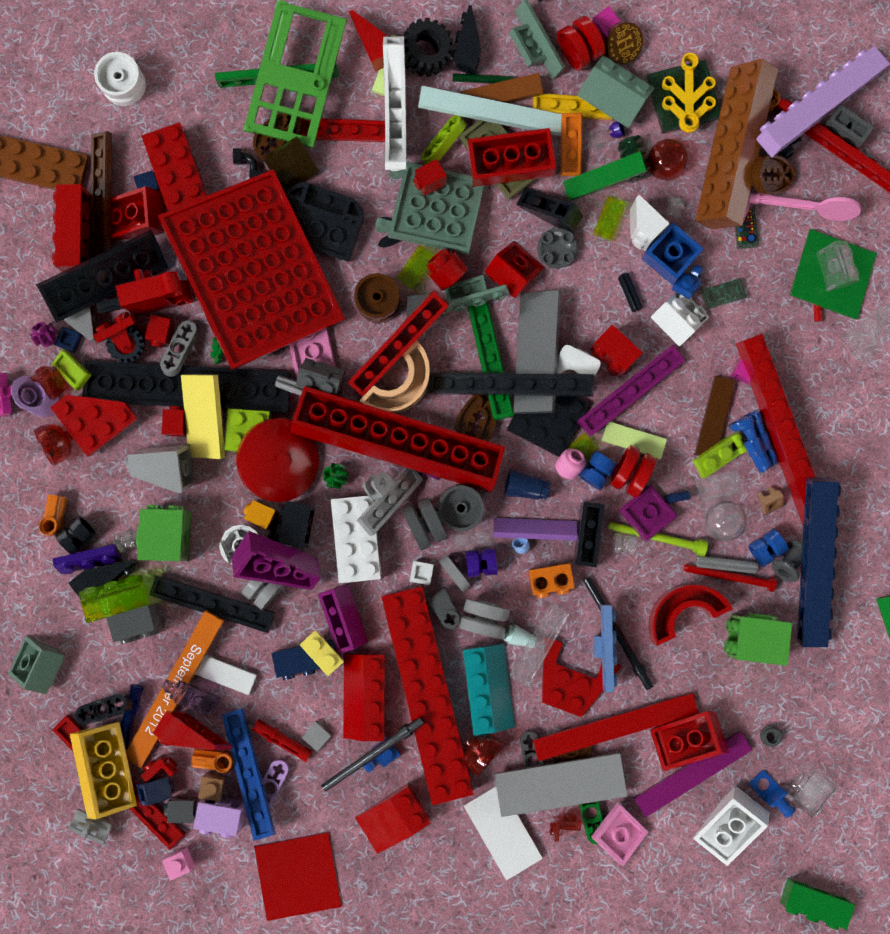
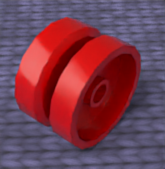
[557,15,606,71]
[609,444,657,498]

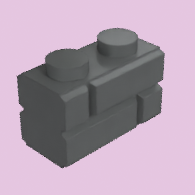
[296,358,345,396]

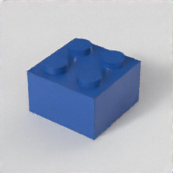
[642,222,704,285]

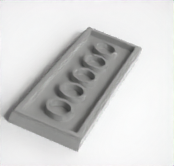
[494,753,627,817]

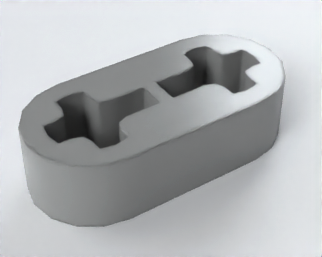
[439,555,471,592]

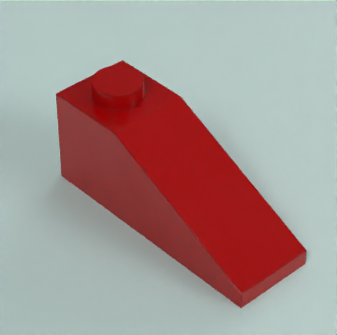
[348,10,387,71]

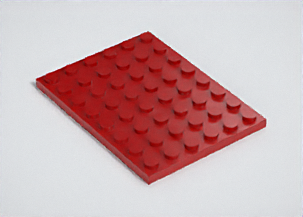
[158,169,345,370]

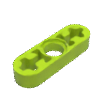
[421,115,466,164]

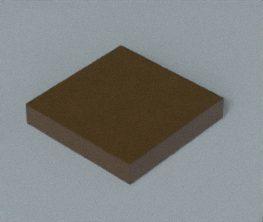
[263,136,319,192]

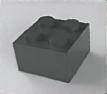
[107,604,165,645]

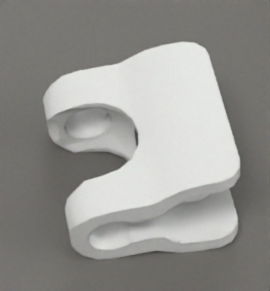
[557,345,600,397]

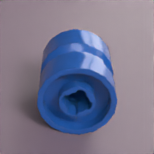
[579,452,618,491]
[748,529,789,567]

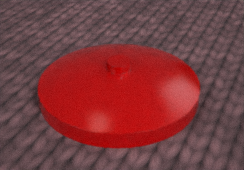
[236,418,319,502]

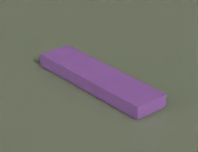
[493,518,578,541]

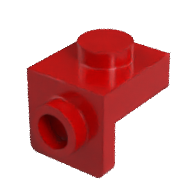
[141,755,178,782]

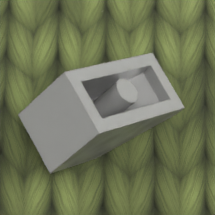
[64,304,98,344]

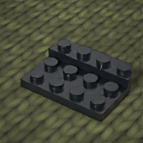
[285,182,364,262]

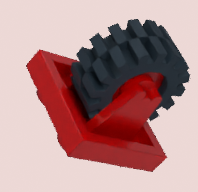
[93,311,145,363]

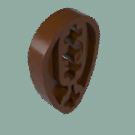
[253,113,302,162]
[752,155,796,196]
[455,395,496,441]

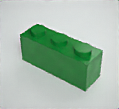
[780,878,855,930]

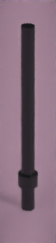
[583,577,654,690]
[321,716,425,791]

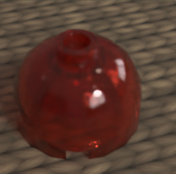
[646,139,688,181]
[33,424,73,466]
[464,734,504,777]

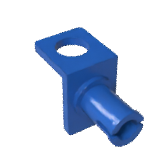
[749,770,796,818]

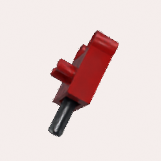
[97,269,194,316]

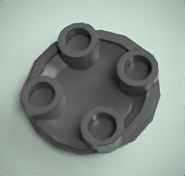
[537,228,578,269]

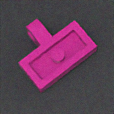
[0,373,12,417]

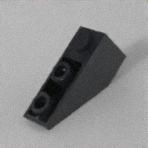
[449,5,481,74]
[68,560,138,603]

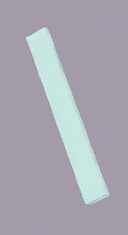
[418,86,561,136]

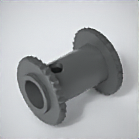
[772,540,802,582]

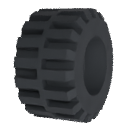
[403,18,453,77]

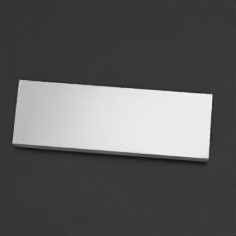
[195,655,257,695]

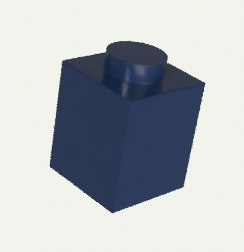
[136,776,173,806]

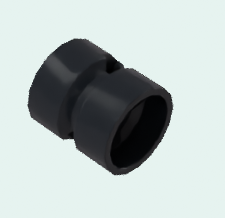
[55,515,96,554]

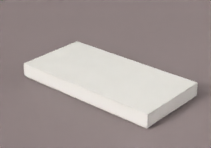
[463,785,543,880]

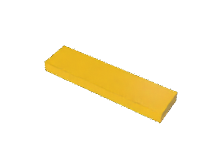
[532,93,613,120]

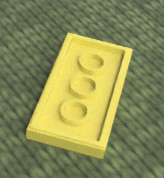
[181,374,225,459]

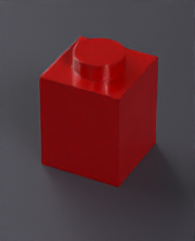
[413,159,447,196]
[145,315,175,348]
[161,406,187,437]

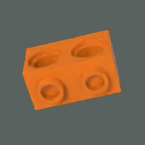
[527,563,575,599]

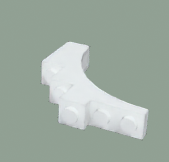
[383,36,407,171]

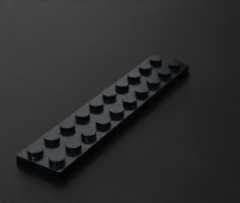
[82,360,292,414]

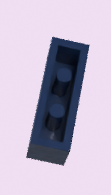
[271,639,339,680]

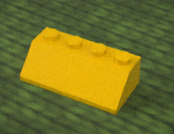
[70,722,137,819]

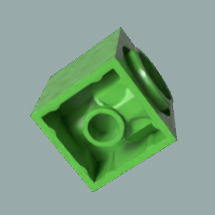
[136,505,192,561]
[724,613,792,666]

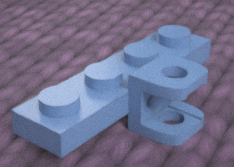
[593,605,618,692]

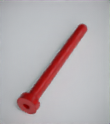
[683,564,777,592]

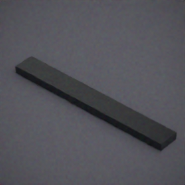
[429,373,595,397]

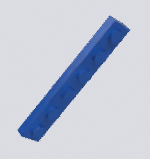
[222,708,276,841]

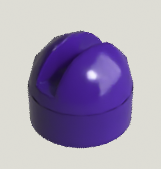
[608,121,625,138]

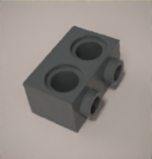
[824,104,874,148]

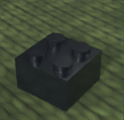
[276,501,315,548]

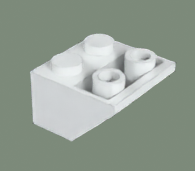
[651,292,709,346]

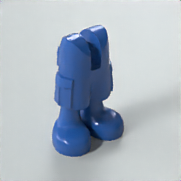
[729,410,777,473]

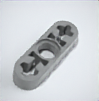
[160,321,198,376]

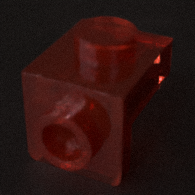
[30,366,68,399]
[549,813,582,842]

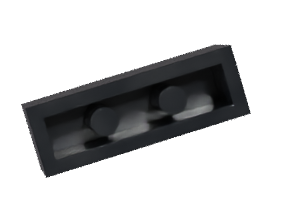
[573,502,605,568]

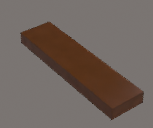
[694,376,735,456]

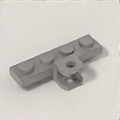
[357,467,423,536]

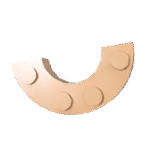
[360,340,430,414]

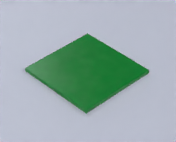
[789,229,877,320]

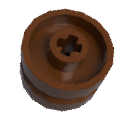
[354,273,401,324]

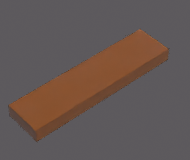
[460,73,543,103]

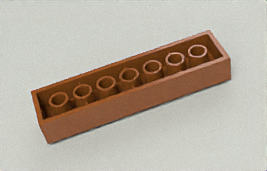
[695,58,778,229]

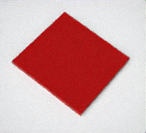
[254,832,342,921]

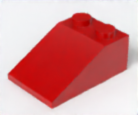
[111,186,164,241]
[153,711,233,750]
[650,711,729,771]
[355,783,431,854]

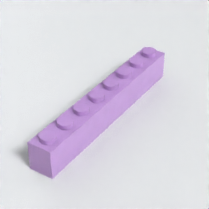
[756,46,890,158]

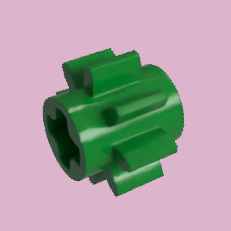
[323,463,349,489]

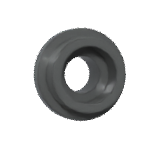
[760,725,782,747]

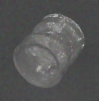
[612,533,637,555]

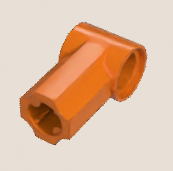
[39,495,68,537]
[191,748,234,773]

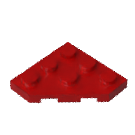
[50,395,138,457]

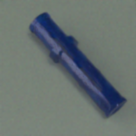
[120,684,144,750]

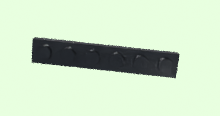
[149,575,276,633]

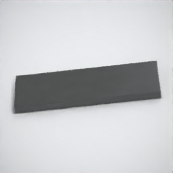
[514,290,561,414]

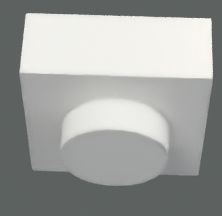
[409,561,434,585]

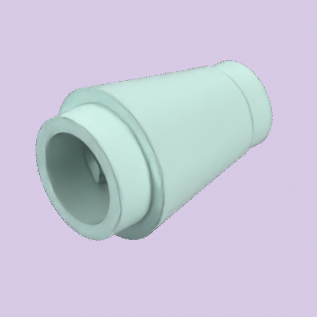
[503,624,536,648]

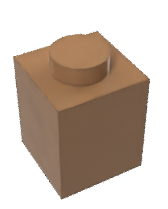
[198,772,227,802]

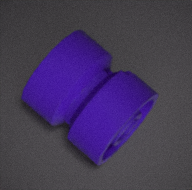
[465,548,497,578]

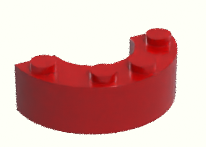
[648,584,733,646]

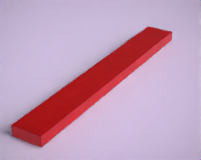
[532,693,699,761]
[52,714,186,850]

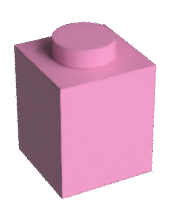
[162,846,195,881]

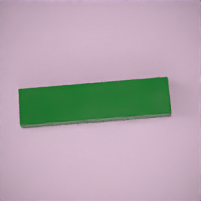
[563,151,647,202]

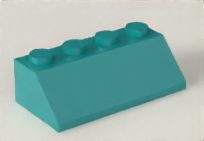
[463,643,515,736]

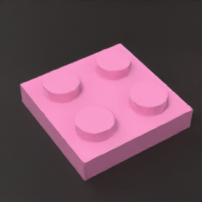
[591,803,648,866]

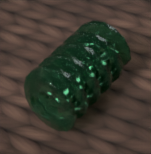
[617,135,652,183]

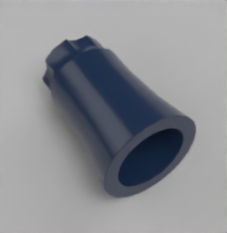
[504,468,550,500]

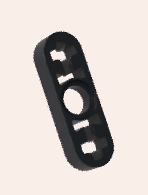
[75,694,133,725]

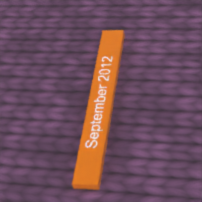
[126,610,225,768]

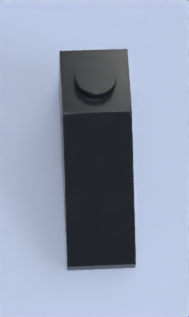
[516,187,583,233]

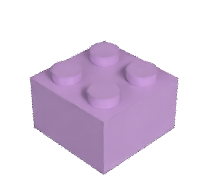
[193,797,246,838]

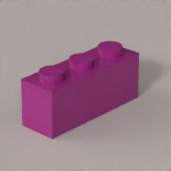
[318,583,368,654]

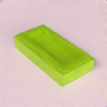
[51,349,91,391]

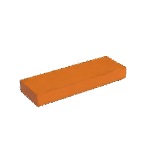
[560,113,582,176]

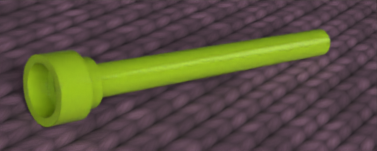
[608,521,708,557]

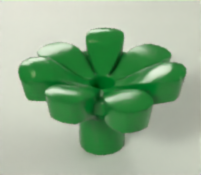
[210,337,224,364]

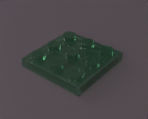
[646,59,720,134]

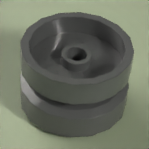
[438,484,484,532]
[402,497,447,551]

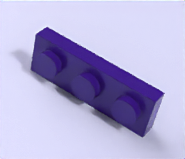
[53,544,122,574]

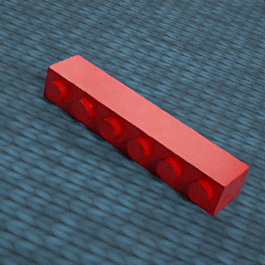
[348,289,449,397]

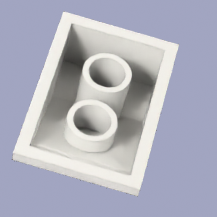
[693,785,770,866]

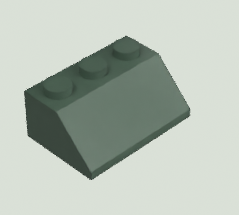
[577,55,654,128]

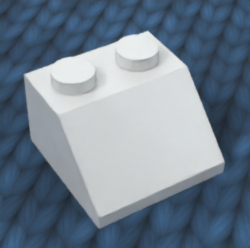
[630,195,669,251]

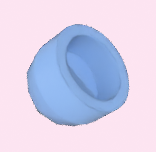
[512,538,530,554]

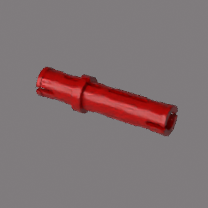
[252,719,313,763]

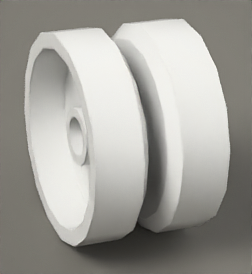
[94,52,146,106]

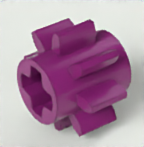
[30,322,58,347]

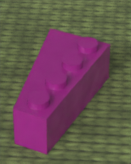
[232,531,321,590]

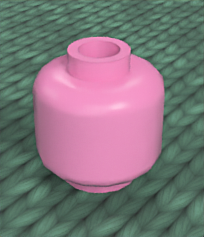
[555,449,586,480]

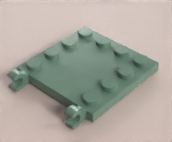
[376,162,484,255]

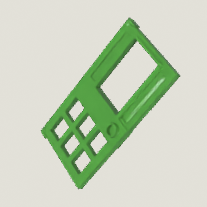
[243,0,347,148]

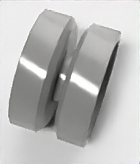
[459,599,510,639]

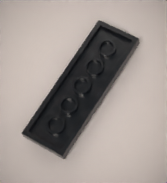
[36,230,169,323]

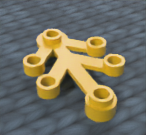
[662,53,716,133]

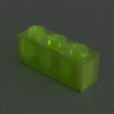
[79,574,150,623]

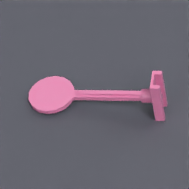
[744,186,861,221]

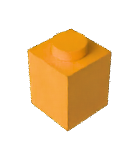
[243,500,278,530]

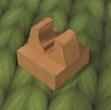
[758,487,784,516]

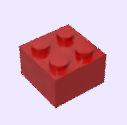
[590,325,643,377]

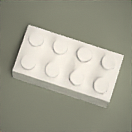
[331,496,382,583]

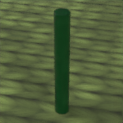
[452,73,513,84]

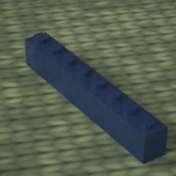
[797,478,841,647]

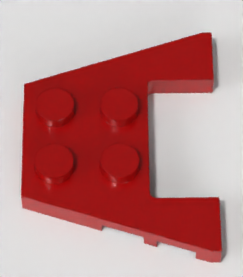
[542,636,622,718]

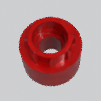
[426,249,468,291]

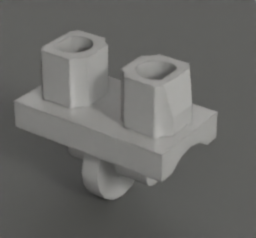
[68,808,113,845]

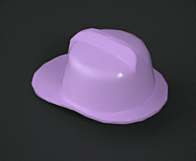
[11,376,59,417]

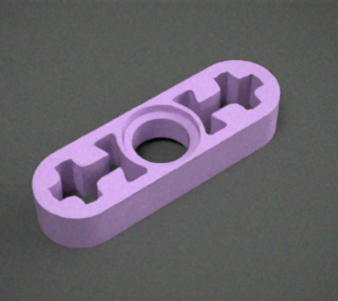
[262,759,289,808]

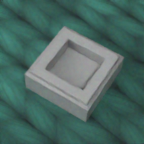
[302,721,332,752]

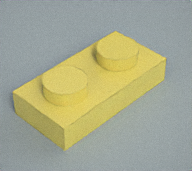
[300,630,344,676]

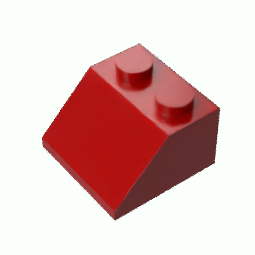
[484,241,544,298]

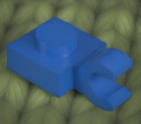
[672,264,704,299]
[363,737,400,773]

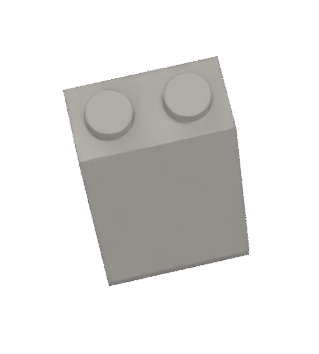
[126,444,195,493]

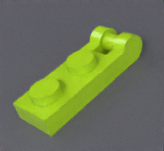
[692,431,747,478]

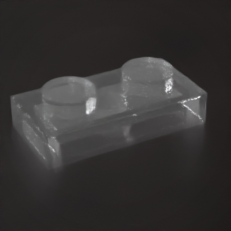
[450,526,494,553]

